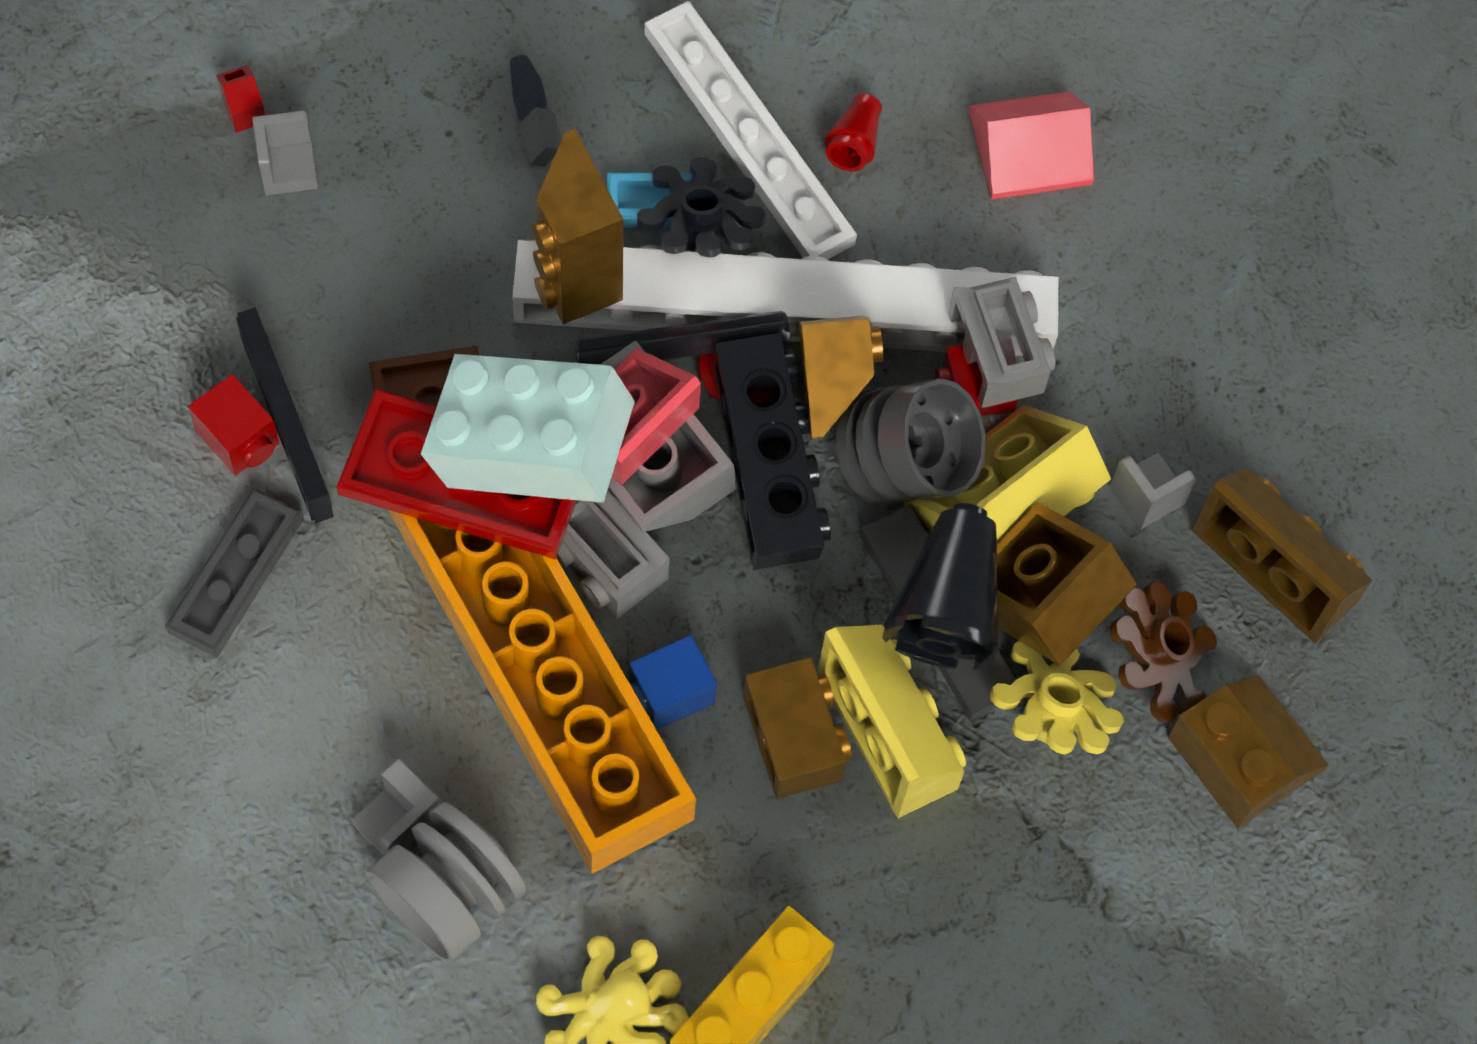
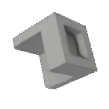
[252,111,318,196]
[1109,453,1197,530]
[353,759,440,855]

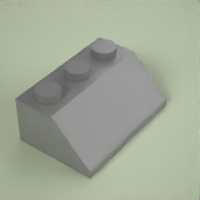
[600,340,737,532]

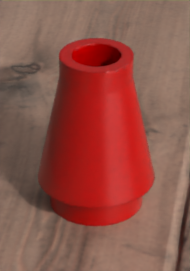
[825,94,883,172]

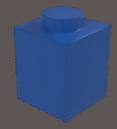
[629,635,717,730]

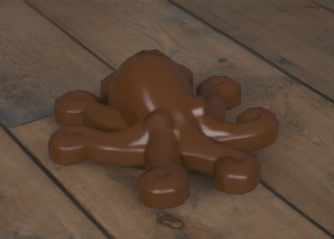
[1110,582,1217,723]

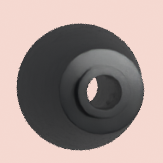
[882,503,999,670]

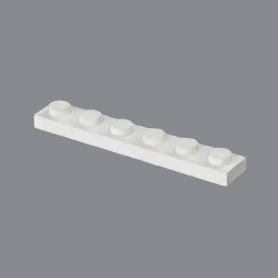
[644,1,857,260]

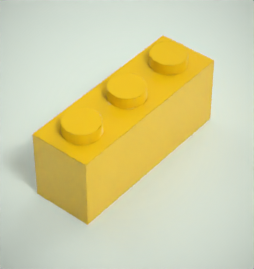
[670,906,835,1044]

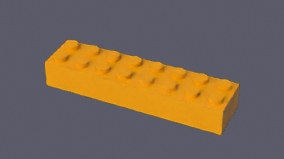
[387,509,696,874]

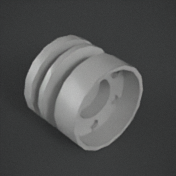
[366,802,526,963]

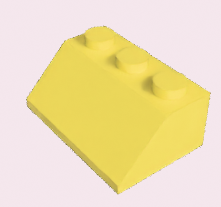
[903,405,1111,544]
[818,624,966,819]

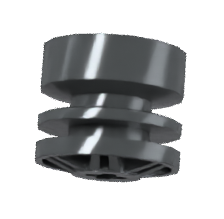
[836,378,986,504]

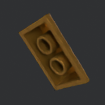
[531,129,624,325]
[1192,468,1372,643]

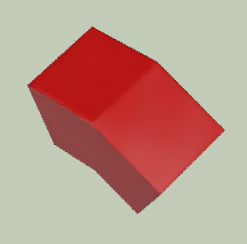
[216,65,265,133]

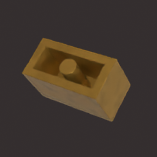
[743,657,852,799]

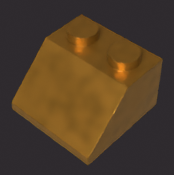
[798,315,884,438]
[1168,676,1329,829]

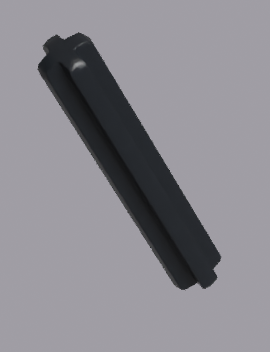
[575,311,791,365]

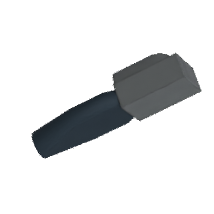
[510,55,561,167]

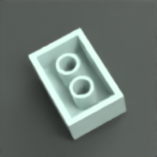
[421,354,635,503]

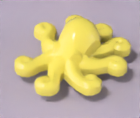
[990,641,1124,755]
[536,936,689,1044]

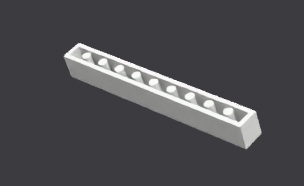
[512,239,1059,357]

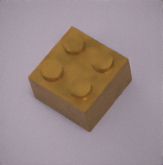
[997,502,1137,665]

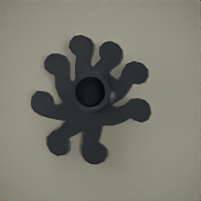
[637,157,765,257]

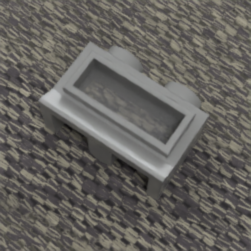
[948,277,1055,408]
[556,490,670,619]

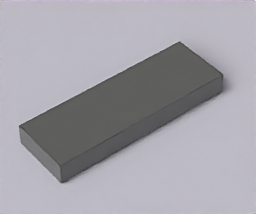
[165,488,304,658]

